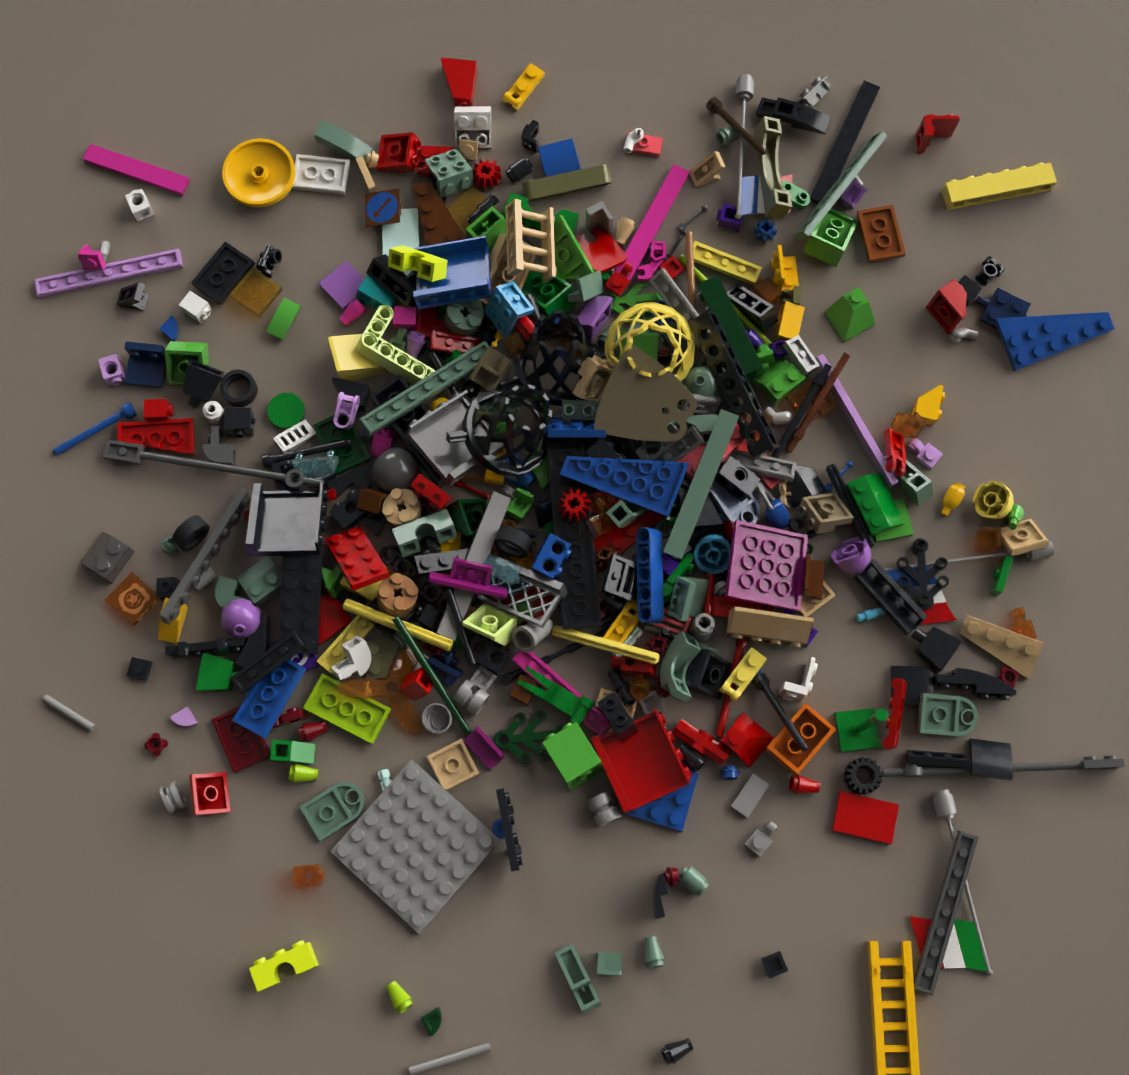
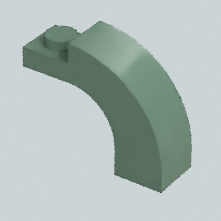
[606,500,649,528]
[660,631,701,703]

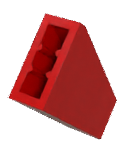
[441,57,477,107]

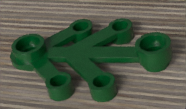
[493,710,565,764]

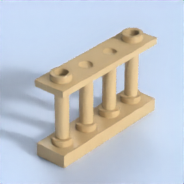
[506,199,557,283]

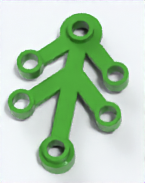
[602,282,663,324]

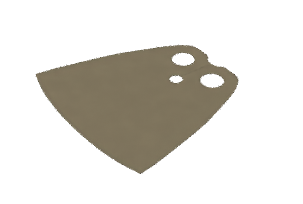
[594,344,697,442]

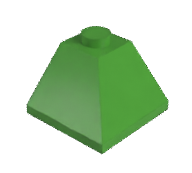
[824,287,876,342]

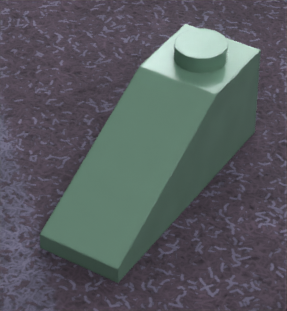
[884,456,934,506]

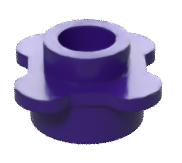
[769,339,789,360]

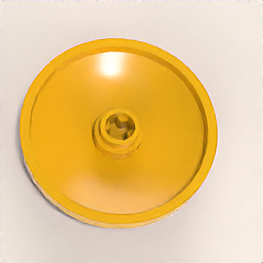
[222,138,296,208]

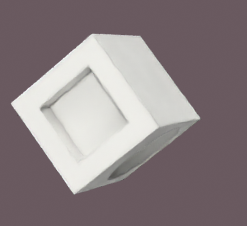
[125,189,154,221]
[179,291,212,323]

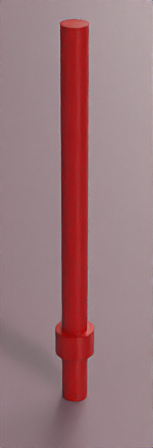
[715,636,748,738]

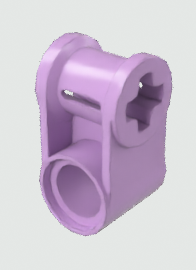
[334,392,360,430]

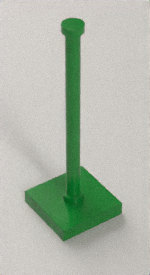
[834,708,888,752]

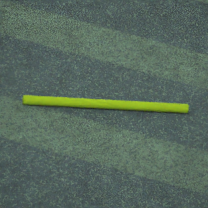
[678,254,772,347]

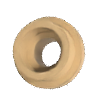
[365,150,379,169]

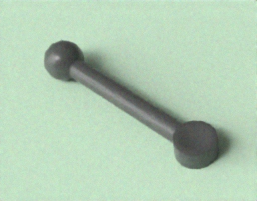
[678,204,708,231]

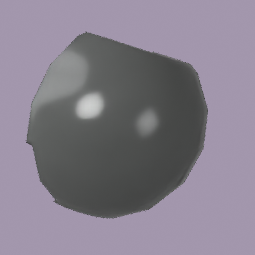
[371,447,421,493]

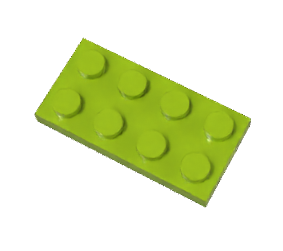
[303,673,392,744]

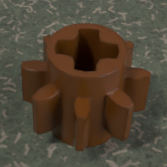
[596,547,619,571]

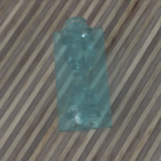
[483,554,522,585]

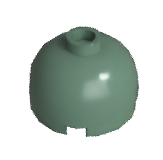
[683,366,720,397]

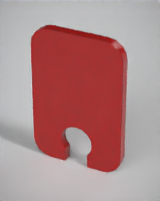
[575,227,627,273]

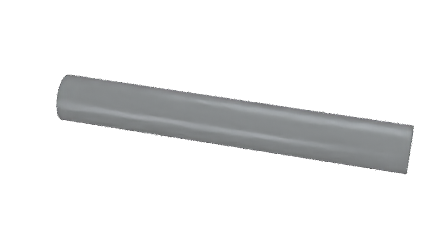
[42,694,95,731]

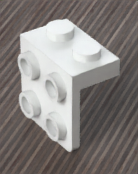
[778,657,818,702]

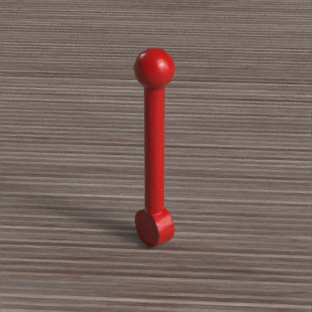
[455,480,491,500]

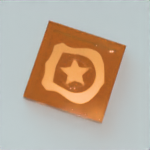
[105,572,159,626]

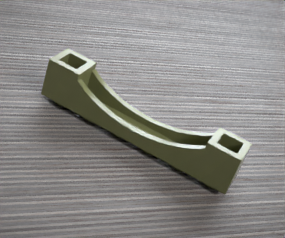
[754,116,792,220]

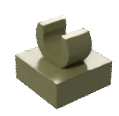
[782,286,801,305]

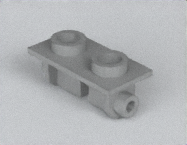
[796,75,831,108]

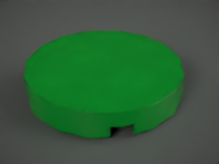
[267,393,305,430]

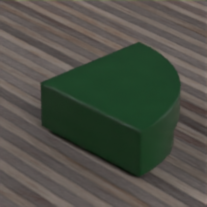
[421,1007,442,1036]

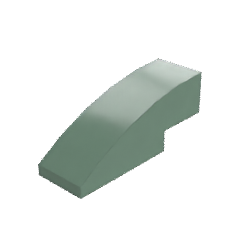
[314,120,373,161]
[555,944,602,1015]

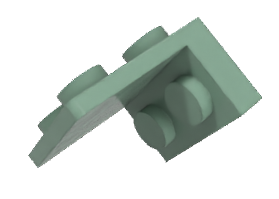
[668,576,709,621]

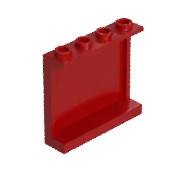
[591,708,692,814]

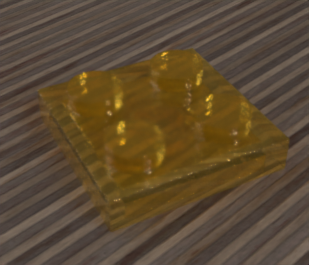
[230,267,282,317]

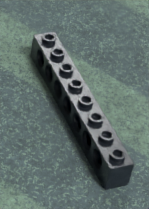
[689,311,780,458]

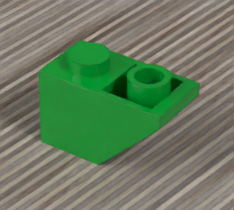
[270,740,316,764]

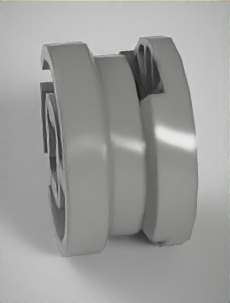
[159,781,187,813]

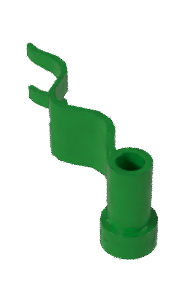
[517,666,596,726]

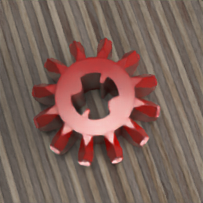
[472,158,502,190]
[558,489,590,522]

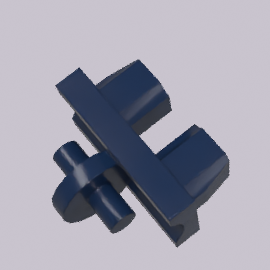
[428,650,464,685]

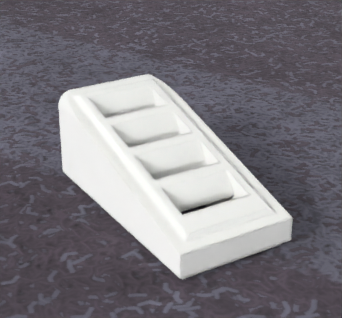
[273,419,317,453]

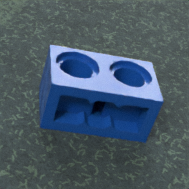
[530,533,571,579]

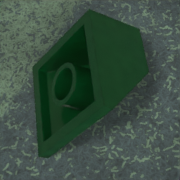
[445,498,487,536]

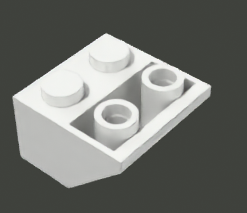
[454,106,491,148]

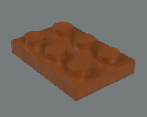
[857,205,906,263]

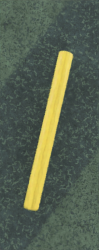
[343,599,453,651]
[552,625,659,665]

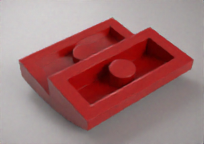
[319,592,353,646]

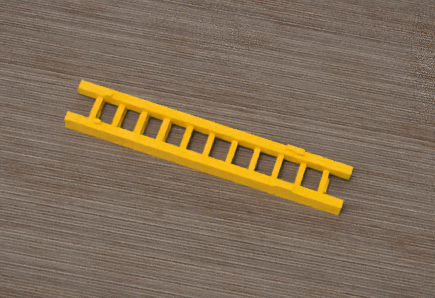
[867,941,920,1075]

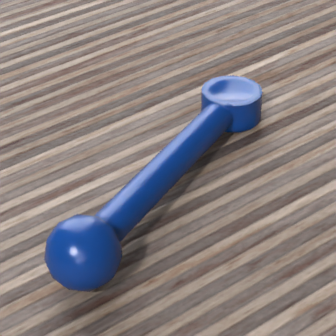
[825,461,854,491]

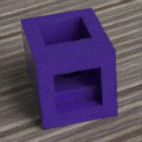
[716,204,743,233]
[662,553,679,583]

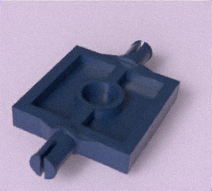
[975,287,1031,330]

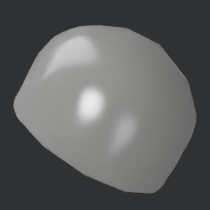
[421,703,452,734]

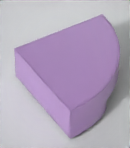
[170,707,198,727]

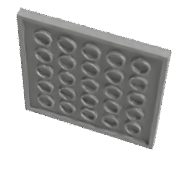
[330,760,501,934]

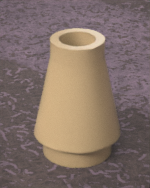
[615,217,635,246]

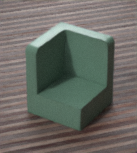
[596,952,622,976]

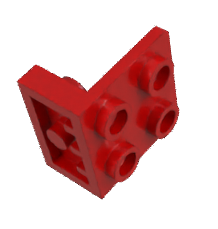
[915,114,960,153]

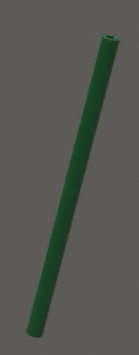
[392,616,472,736]

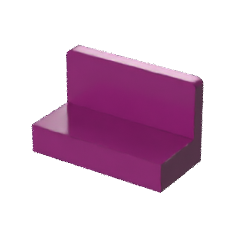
[463,726,505,770]

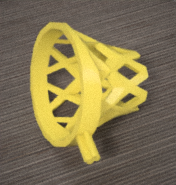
[605,302,695,382]

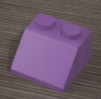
[572,296,613,342]

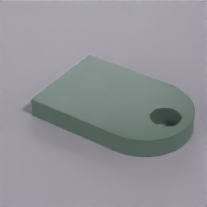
[917,693,978,736]
[300,782,365,842]

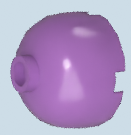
[831,537,872,574]
[221,599,261,638]

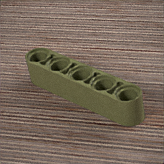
[522,164,612,202]

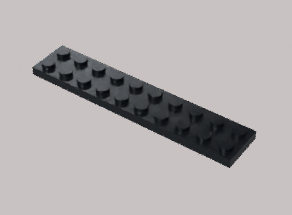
[546,437,602,630]

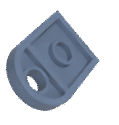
[708,475,760,524]

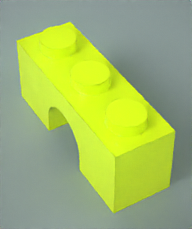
[388,245,448,282]
[249,940,319,992]

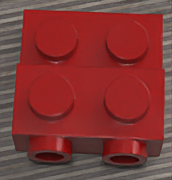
[376,132,421,173]
[410,473,454,510]

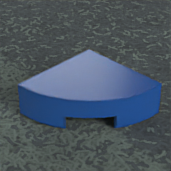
[159,316,178,341]

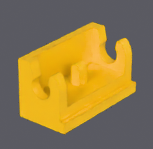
[772,301,805,342]

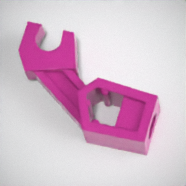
[637,241,666,283]

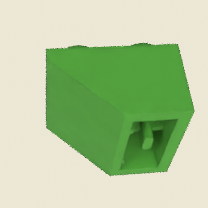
[466,206,506,254]

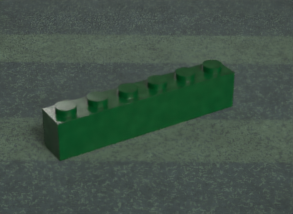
[697,274,766,381]

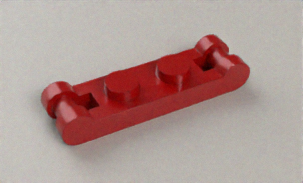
[883,678,907,749]

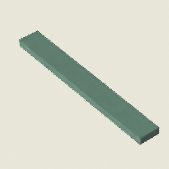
[794,131,887,240]
[359,341,489,436]
[663,409,739,560]

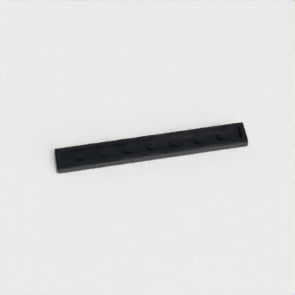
[810,80,880,204]

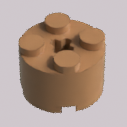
[377,573,418,618]

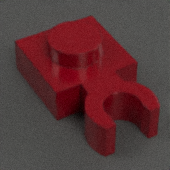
[273,707,307,728]

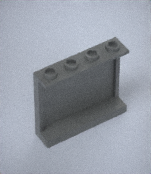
[405,390,505,487]

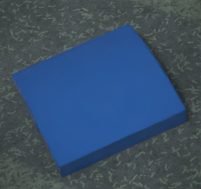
[538,138,581,177]

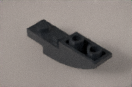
[756,97,831,135]
[933,668,1016,700]

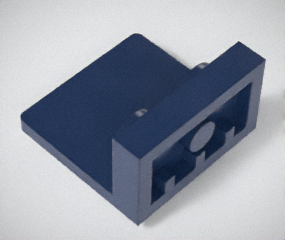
[124,341,166,388]

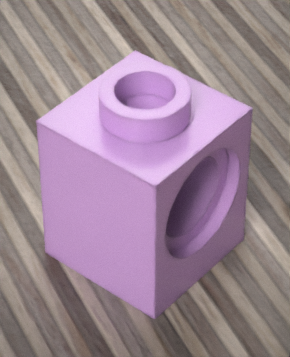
[98,354,126,386]

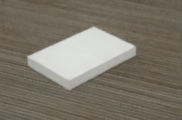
[292,154,350,195]

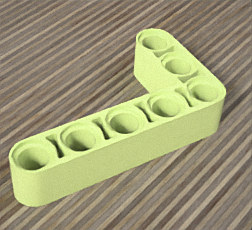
[356,305,435,385]

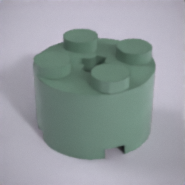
[444,299,484,337]

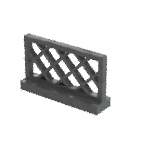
[477,557,568,628]

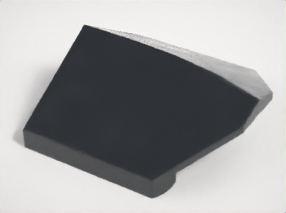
[784,465,827,508]

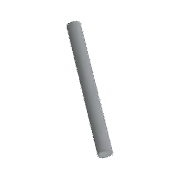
[409,1042,491,1075]

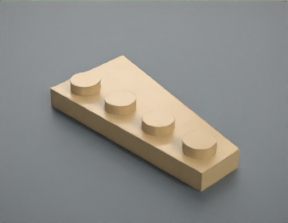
[960,615,1043,679]

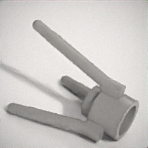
[752,482,775,525]

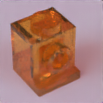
[891,412,926,439]

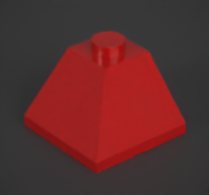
[926,279,967,335]
[719,712,774,768]

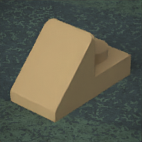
[690,151,725,187]

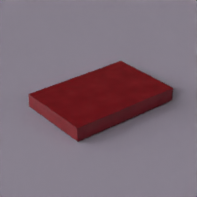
[211,706,271,774]

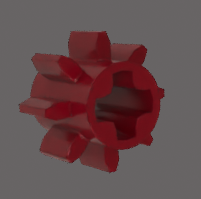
[645,633,669,657]

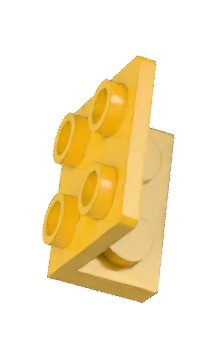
[770,245,799,294]

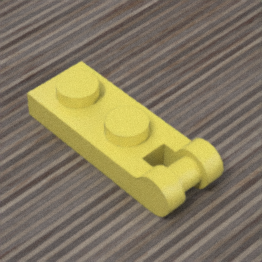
[719,647,767,702]

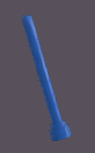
[53,402,137,455]

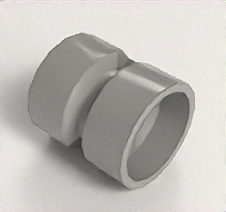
[453,680,490,716]
[586,791,621,828]

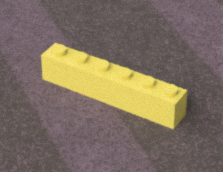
[942,163,1057,210]

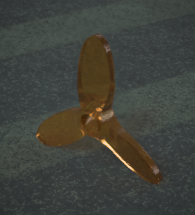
[338,642,421,735]

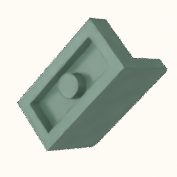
[567,271,604,302]

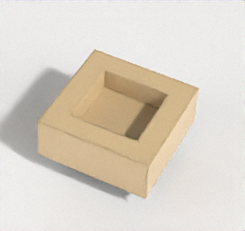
[459,139,479,160]

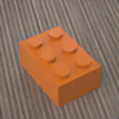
[764,703,836,776]

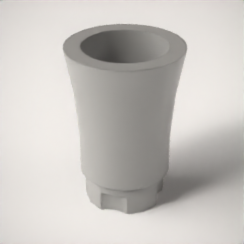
[688,613,715,643]
[512,615,554,652]

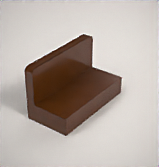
[802,554,825,600]

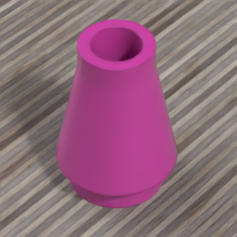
[339,299,366,326]

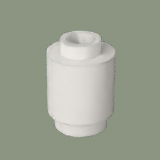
[203,401,224,425]

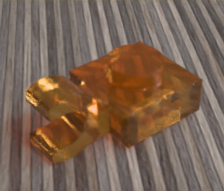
[1011,607,1037,639]

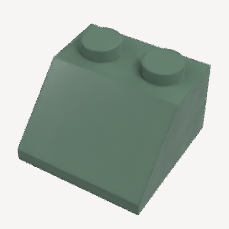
[236,556,282,608]

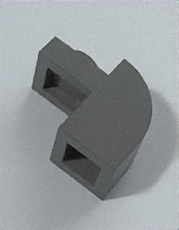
[202,426,237,466]

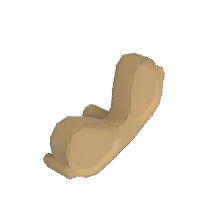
[779,481,791,508]

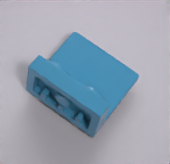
[484,281,534,338]

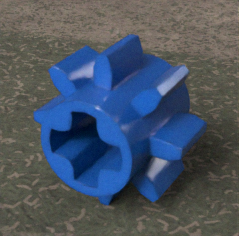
[754,219,777,243]

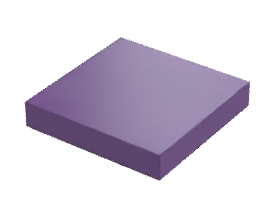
[319,260,364,311]

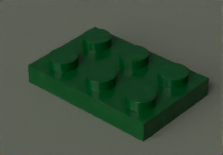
[313,415,371,475]

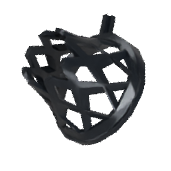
[499,310,603,406]
[446,384,552,476]

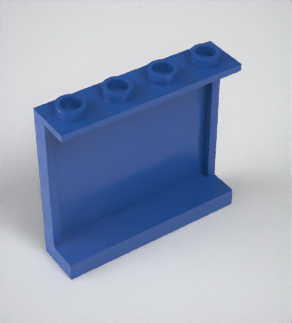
[413,236,492,309]

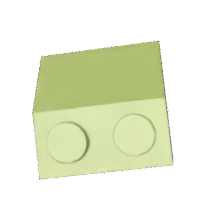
[462,603,517,646]

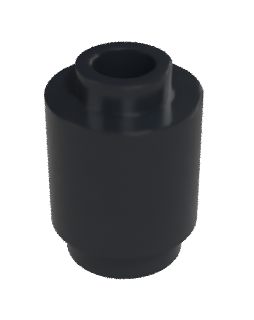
[505,157,533,183]

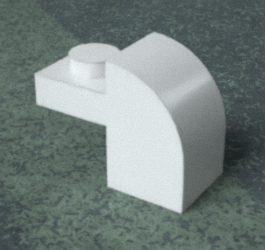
[331,635,371,680]

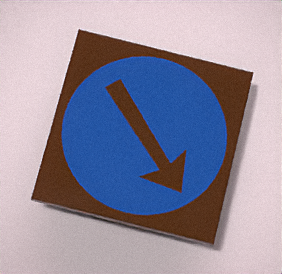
[365,188,401,227]

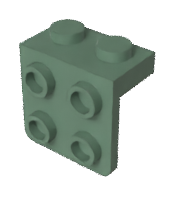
[425,149,473,198]

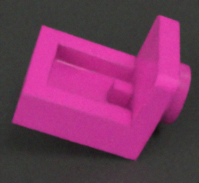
[77,244,106,271]
[370,429,397,457]

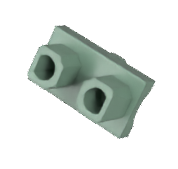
[562,400,597,420]

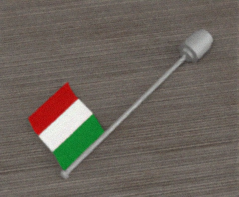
[909,789,993,976]

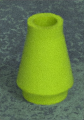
[289,763,318,783]
[386,981,413,1014]

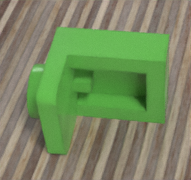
[505,488,534,522]

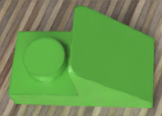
[322,564,344,599]

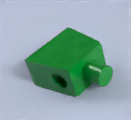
[196,653,238,693]

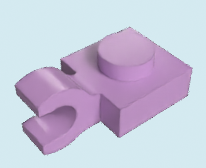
[908,437,943,470]

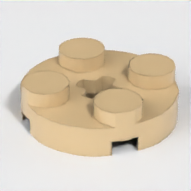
[382,488,422,527]

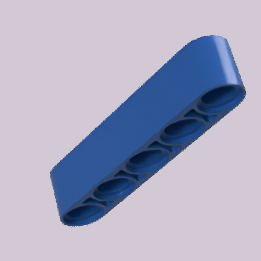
[636,527,664,624]

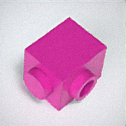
[390,306,418,331]

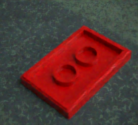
[832,791,899,845]

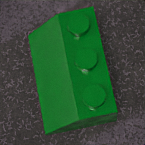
[846,473,905,538]

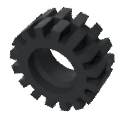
[844,757,883,795]

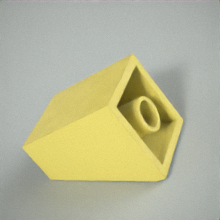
[328,334,385,382]

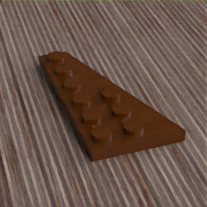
[412,181,467,246]

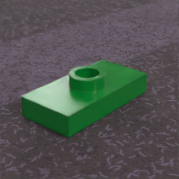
[990,555,1013,596]

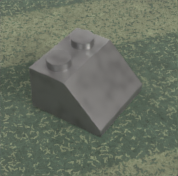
[81,531,135,583]

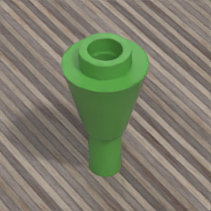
[1006,504,1025,530]

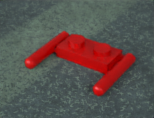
[704,574,763,618]

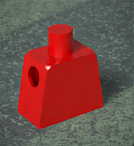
[611,656,657,679]

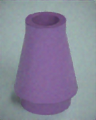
[406,331,425,359]

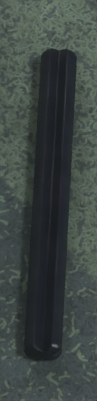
[826,464,875,549]

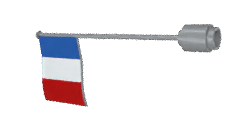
[734,74,792,219]
[883,541,1054,625]

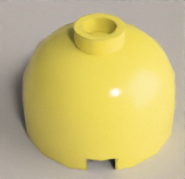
[973,481,1014,520]

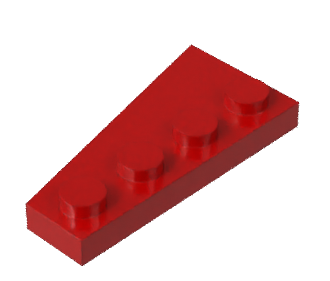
[117,418,195,456]

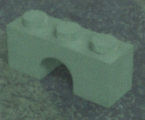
[392,509,457,557]

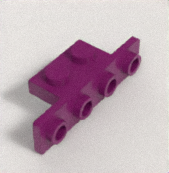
[429,558,507,599]

